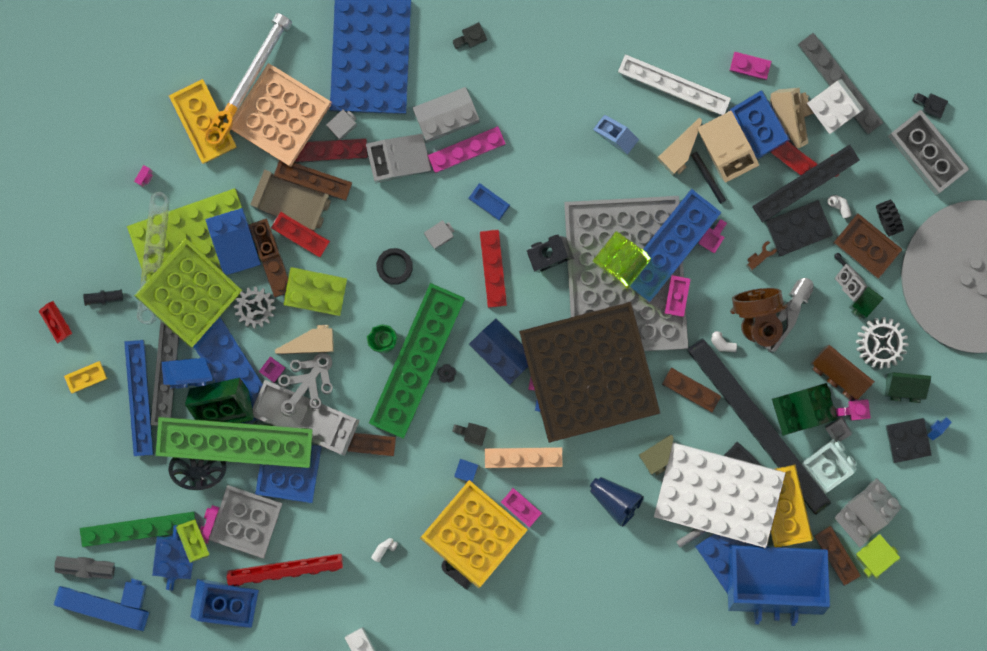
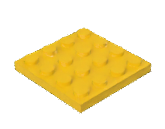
[420,480,528,588]

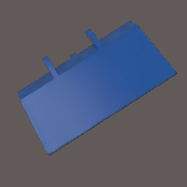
[728,545,830,626]

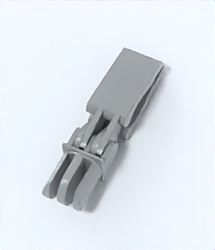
[765,278,814,353]

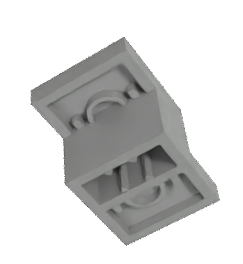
[835,478,902,547]

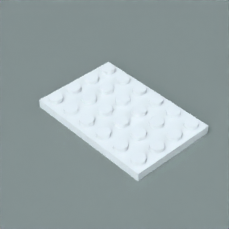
[654,442,786,548]

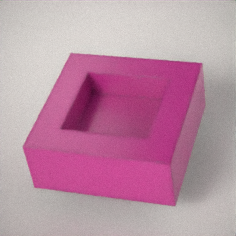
[134,165,153,187]

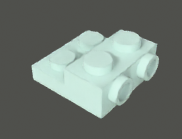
[801,439,857,494]

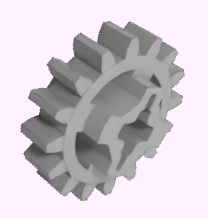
[234,287,276,329]

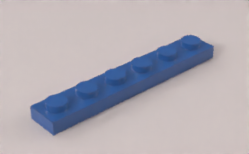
[124,340,154,456]

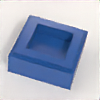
[454,459,478,482]

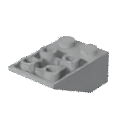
[366,134,431,184]

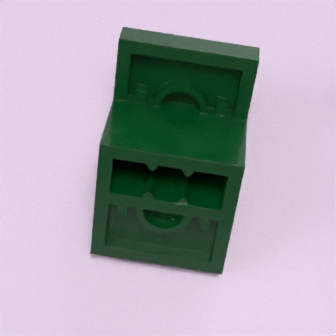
[772,383,838,436]

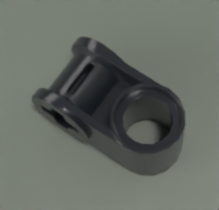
[441,559,472,590]

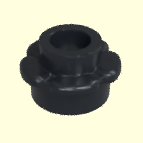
[437,364,456,383]

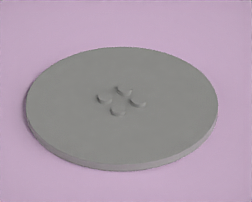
[901,200,987,353]

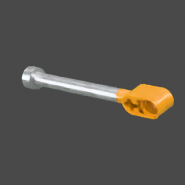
[205,13,293,148]

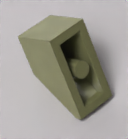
[638,435,674,476]

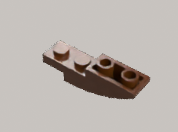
[249,218,288,298]

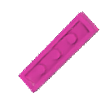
[428,126,506,174]

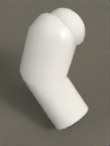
[828,195,852,219]
[711,331,737,352]

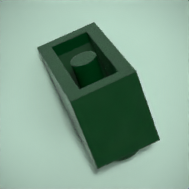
[849,287,884,319]

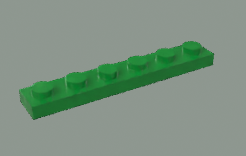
[79,511,196,547]

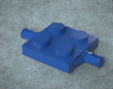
[152,525,193,591]

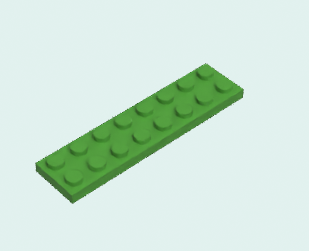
[156,417,313,468]

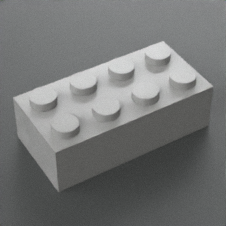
[888,110,969,196]

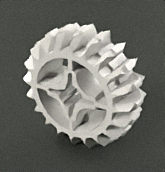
[856,317,909,369]

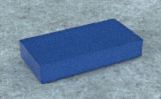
[468,183,510,221]

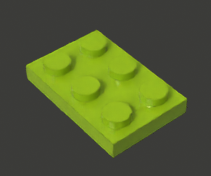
[284,267,347,316]

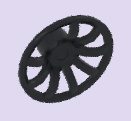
[168,457,227,490]

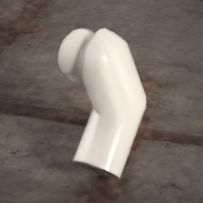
[371,538,398,562]

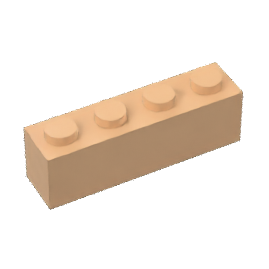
[485,447,562,468]

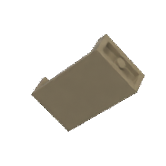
[250,169,331,232]

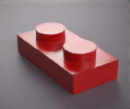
[39,301,72,344]

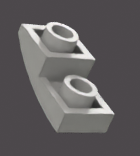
[834,264,867,302]

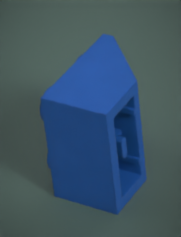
[162,358,213,388]

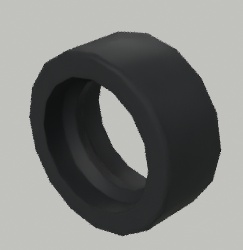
[376,248,413,285]

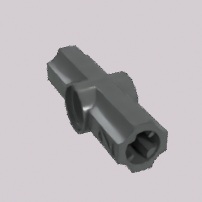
[54,556,115,579]

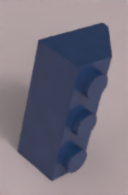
[469,318,528,386]

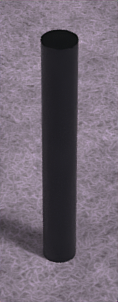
[691,151,726,204]

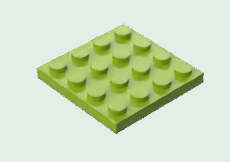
[134,239,242,348]

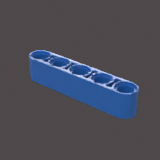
[54,586,150,631]

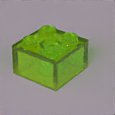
[593,231,651,289]

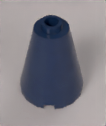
[589,477,644,527]

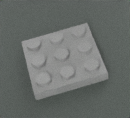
[209,485,283,559]

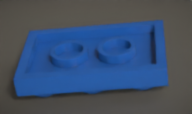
[729,90,790,160]

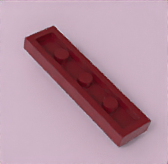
[294,139,368,163]

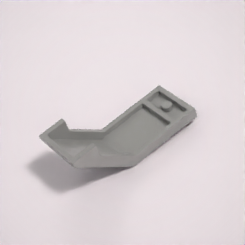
[252,380,360,456]

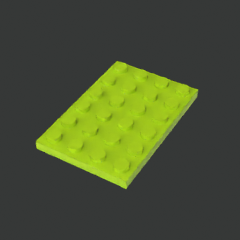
[127,188,261,282]

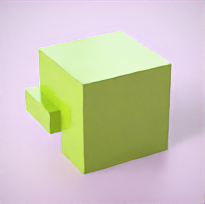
[856,534,900,580]

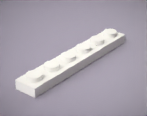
[618,54,731,116]

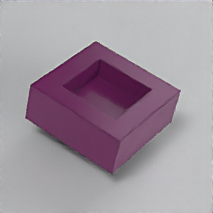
[259,356,286,383]

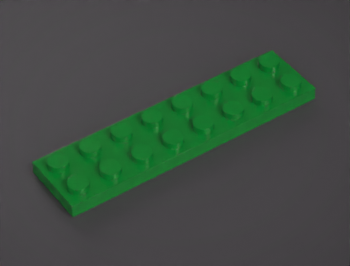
[369,283,465,439]

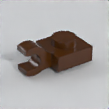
[746,241,777,272]

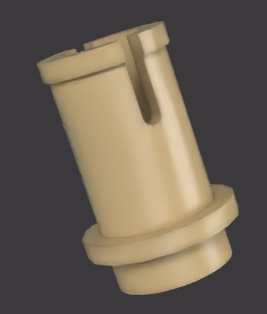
[801,92,814,117]

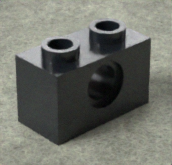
[526,234,574,273]

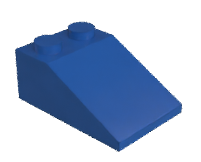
[205,208,261,276]
[190,579,259,628]

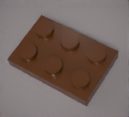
[833,213,903,279]

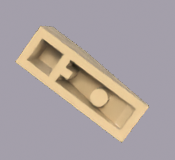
[770,88,808,148]
[657,118,702,176]
[275,325,334,354]

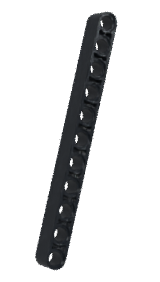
[687,338,831,515]

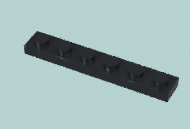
[752,144,860,223]

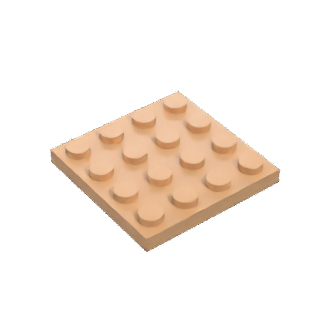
[231,63,332,167]

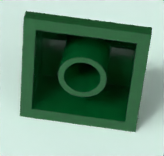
[885,372,931,403]

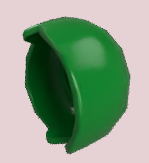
[367,324,398,354]

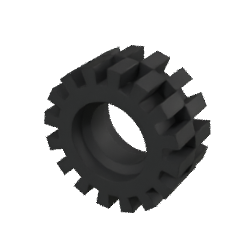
[876,199,904,237]

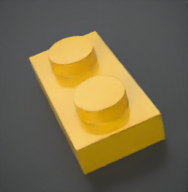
[64,361,108,394]

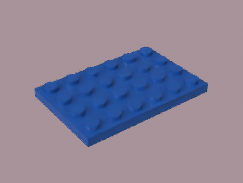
[330,0,411,114]

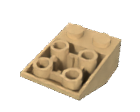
[697,111,759,183]

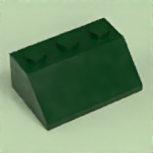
[185,377,254,423]

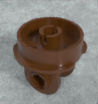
[730,288,788,347]

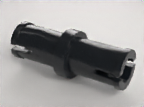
[83,289,123,306]

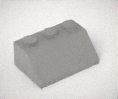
[413,87,480,143]

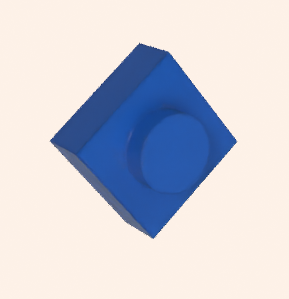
[927,417,952,441]

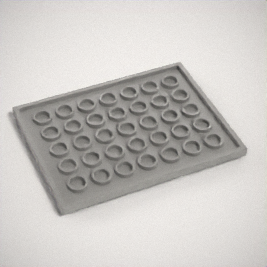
[564,196,688,351]

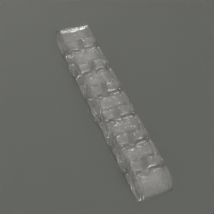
[137,192,170,325]

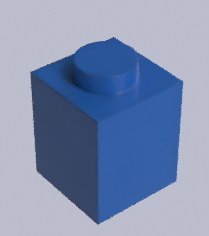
[120,578,147,609]

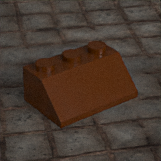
[810,345,875,401]

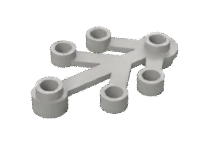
[278,353,333,417]

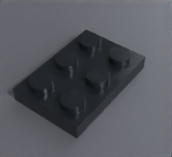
[765,200,833,257]

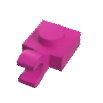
[698,219,727,254]
[836,399,871,421]

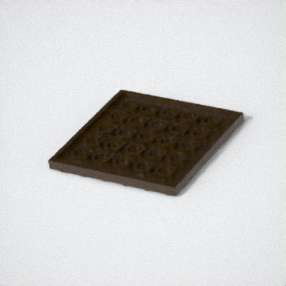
[519,302,661,443]

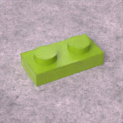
[176,520,209,563]

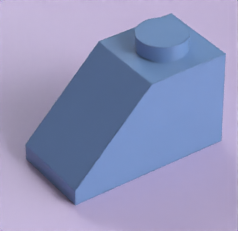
[593,115,639,154]

